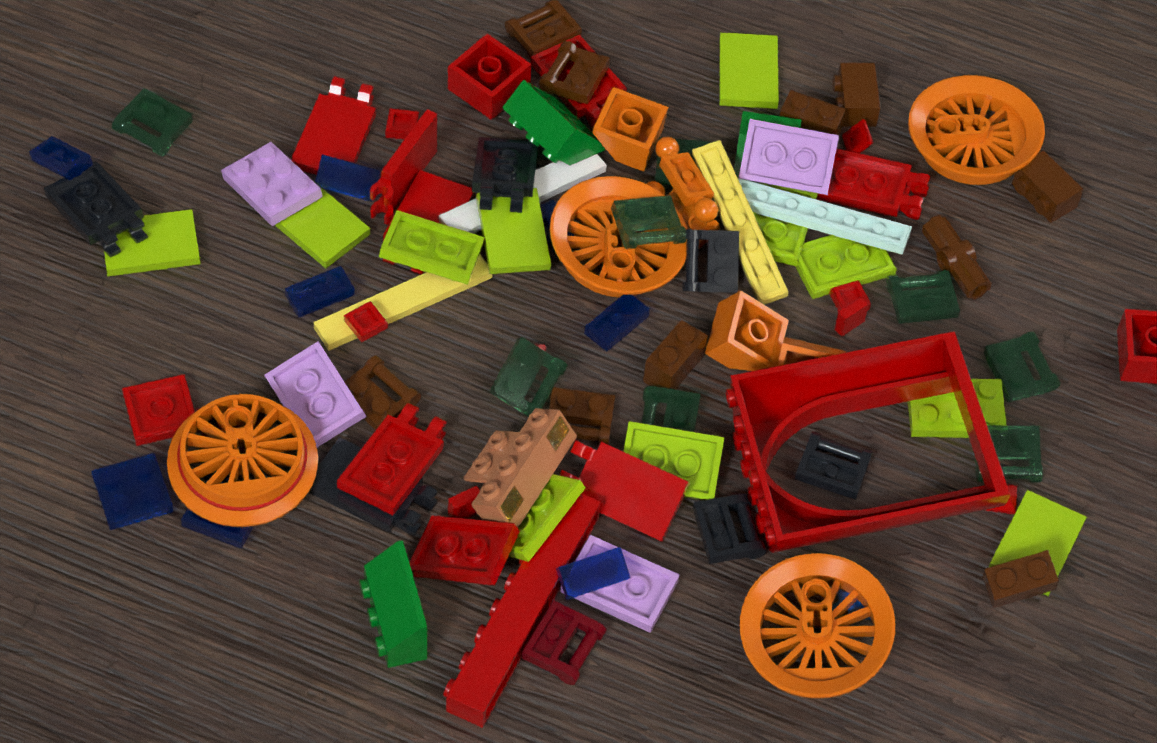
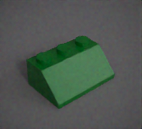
[502,80,605,166]
[359,540,427,668]

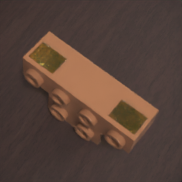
[464,408,577,527]

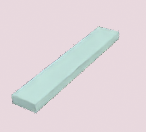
[738,178,912,255]

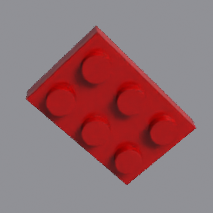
[409,515,520,586]

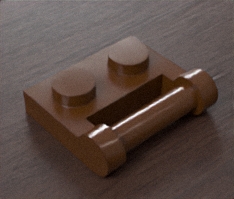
[505,0,582,56]
[538,41,610,104]
[344,355,422,430]
[549,387,615,445]

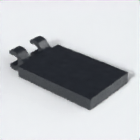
[472,137,538,213]
[44,161,148,257]
[309,437,438,536]

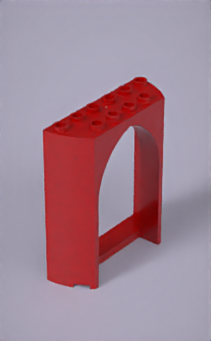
[725,331,1010,553]

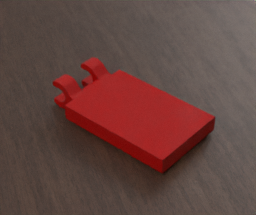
[531,35,627,130]
[291,76,376,183]
[370,109,437,225]
[817,148,930,220]
[383,170,475,275]
[337,403,447,515]
[560,440,690,542]

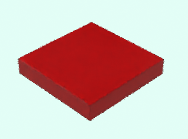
[122,374,200,446]

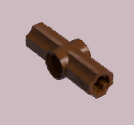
[922,215,992,300]

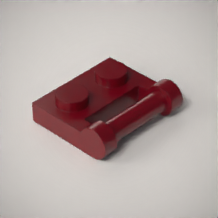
[522,600,607,685]

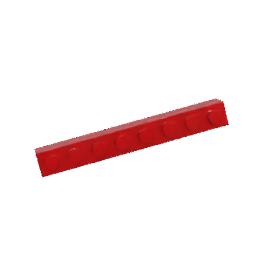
[443,493,601,728]

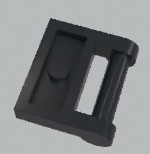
[682,229,739,293]
[795,431,873,500]
[693,494,766,564]

